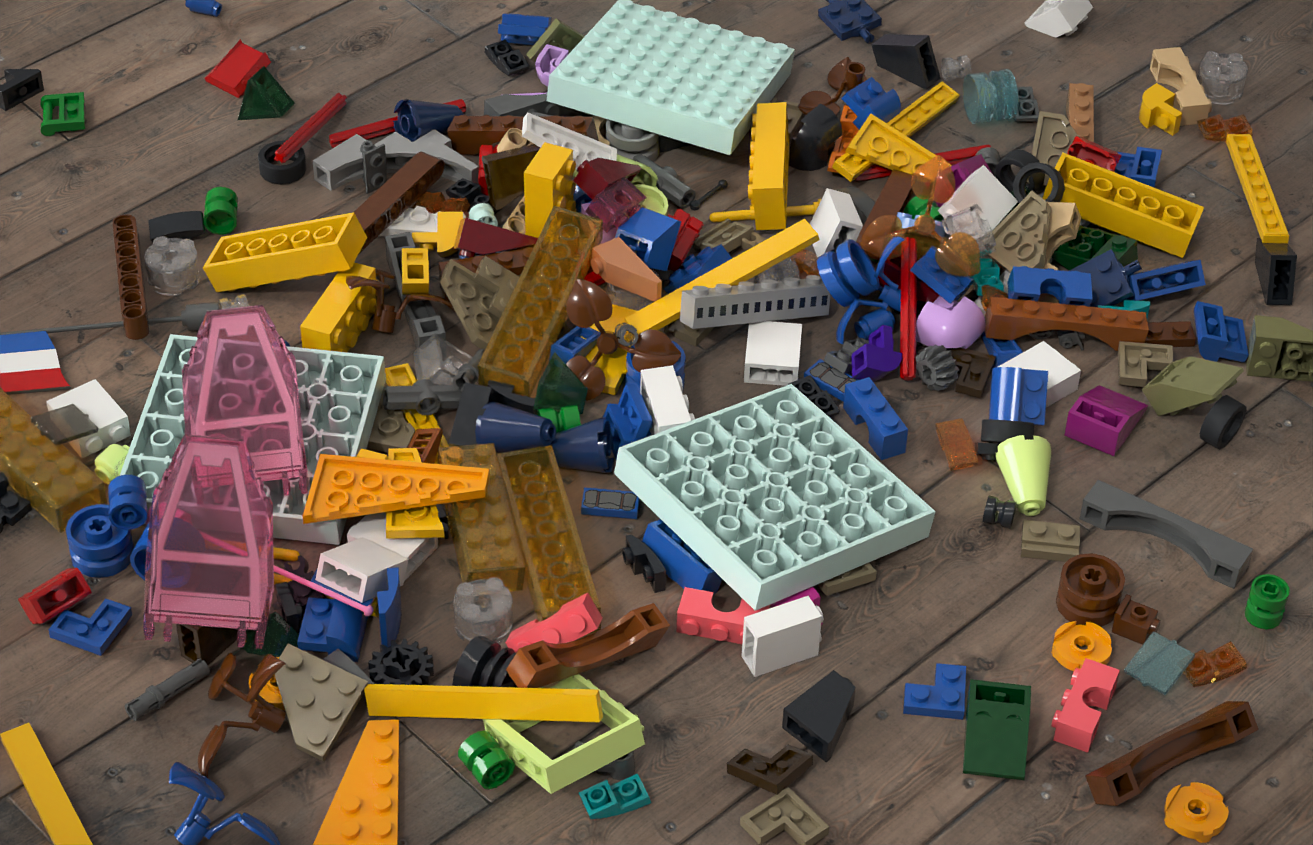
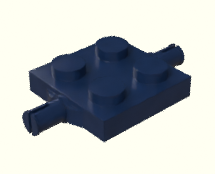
[818,0,882,43]
[1070,249,1142,307]

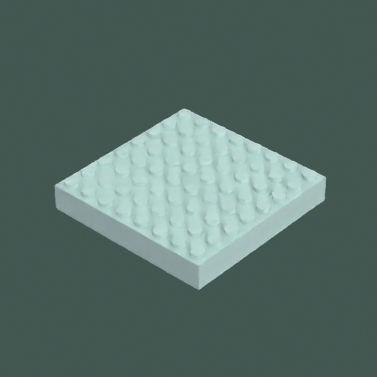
[546,0,795,155]
[120,334,386,545]
[614,384,936,611]

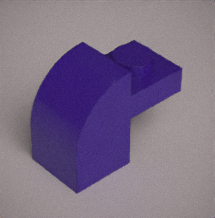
[851,325,902,382]

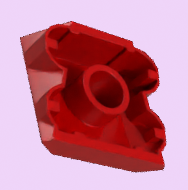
[205,39,271,98]
[1068,136,1122,172]

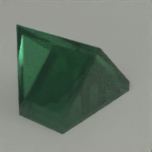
[237,66,295,120]
[533,352,588,414]
[238,612,299,657]

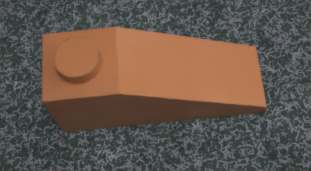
[591,237,662,302]

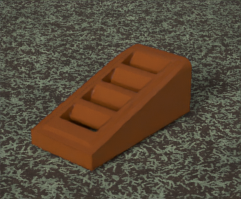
[407,428,443,464]

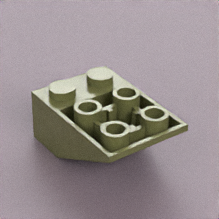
[1246,315,1313,382]
[1142,356,1244,416]

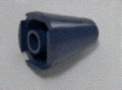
[393,99,464,142]
[475,402,556,458]
[536,417,614,473]

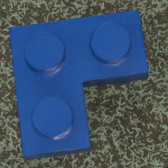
[49,598,132,656]
[903,663,966,720]

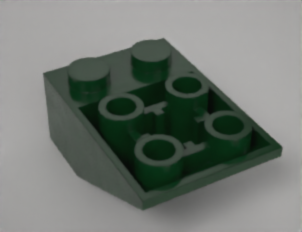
[1051,225,1138,271]
[963,679,1031,780]

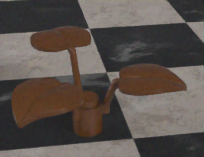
[798,57,867,116]
[346,269,455,333]
[560,279,681,403]
[198,653,286,778]

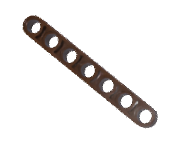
[354,151,445,255]
[857,169,917,260]
[113,214,149,340]

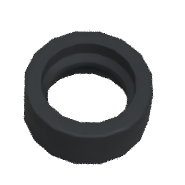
[258,140,306,185]
[995,149,1045,197]
[1013,162,1065,203]
[1199,395,1247,450]
[981,419,1034,443]

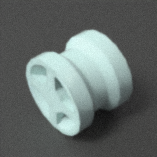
[469,203,498,226]

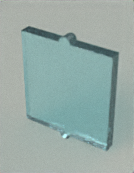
[1124,631,1195,695]

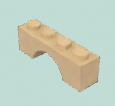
[1150,47,1212,126]
[1038,202,1081,303]

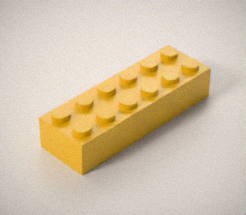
[748,102,790,230]
[1042,152,1204,258]
[203,212,367,292]

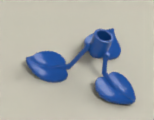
[836,237,905,345]
[169,762,281,845]

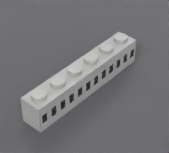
[680,275,831,329]

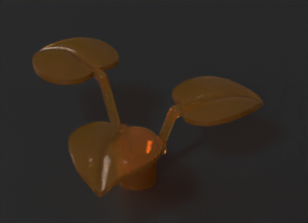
[860,155,980,276]

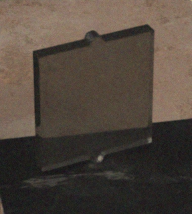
[31,404,99,446]

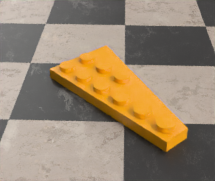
[302,454,490,524]
[313,720,399,845]

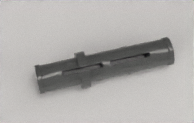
[615,323,638,346]
[452,349,492,391]
[125,658,210,721]

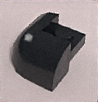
[789,103,843,171]

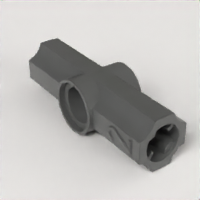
[633,153,695,209]
[383,379,462,416]

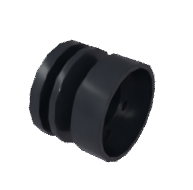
[452,635,518,688]

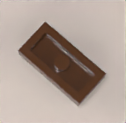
[1145,321,1196,347]

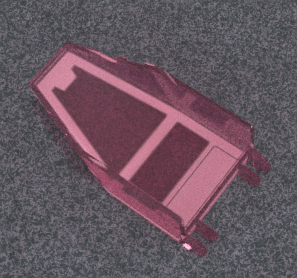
[182,305,309,506]
[143,434,274,649]

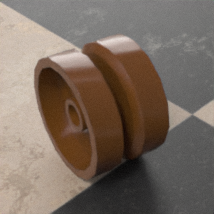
[1056,553,1125,627]

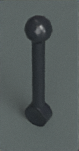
[690,179,728,211]

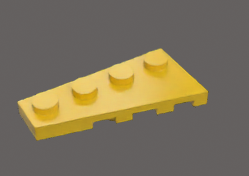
[845,114,952,183]
[386,448,444,539]

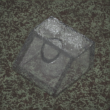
[413,334,479,385]

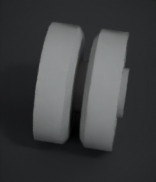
[606,119,659,162]

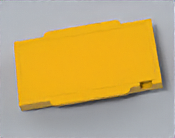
[581,304,637,395]

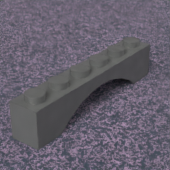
[484,93,578,116]
[385,232,447,361]
[1080,480,1253,589]

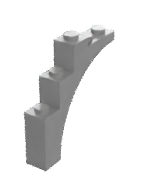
[313,129,479,191]

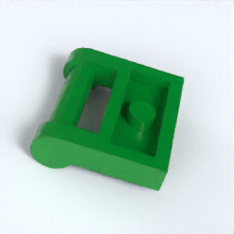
[40,92,85,136]

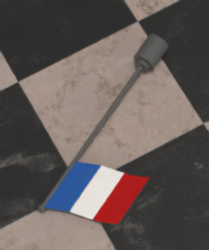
[0,302,221,395]

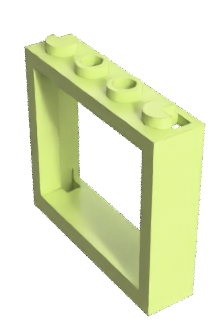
[483,674,645,794]

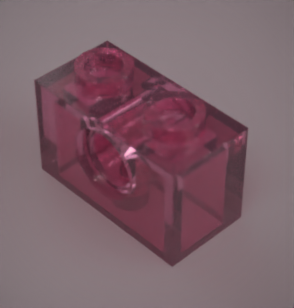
[585,177,647,233]

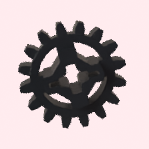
[368,639,434,685]

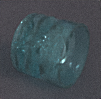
[963,69,1019,124]

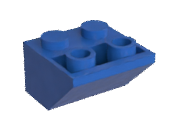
[615,207,681,271]
[664,244,732,294]

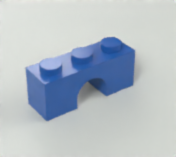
[1007,266,1093,307]
[843,377,908,460]

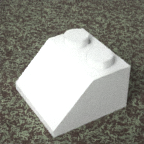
[1025,0,1093,38]

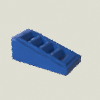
[549,326,601,369]
[981,331,1023,367]

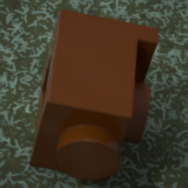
[1112,594,1161,645]

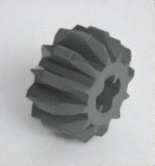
[915,345,959,391]

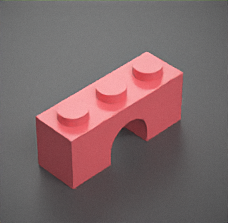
[676,587,771,644]
[505,593,603,653]
[1051,658,1120,753]

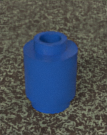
[854,308,895,340]

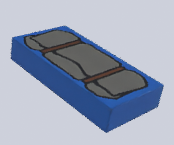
[804,359,858,402]
[581,487,640,519]

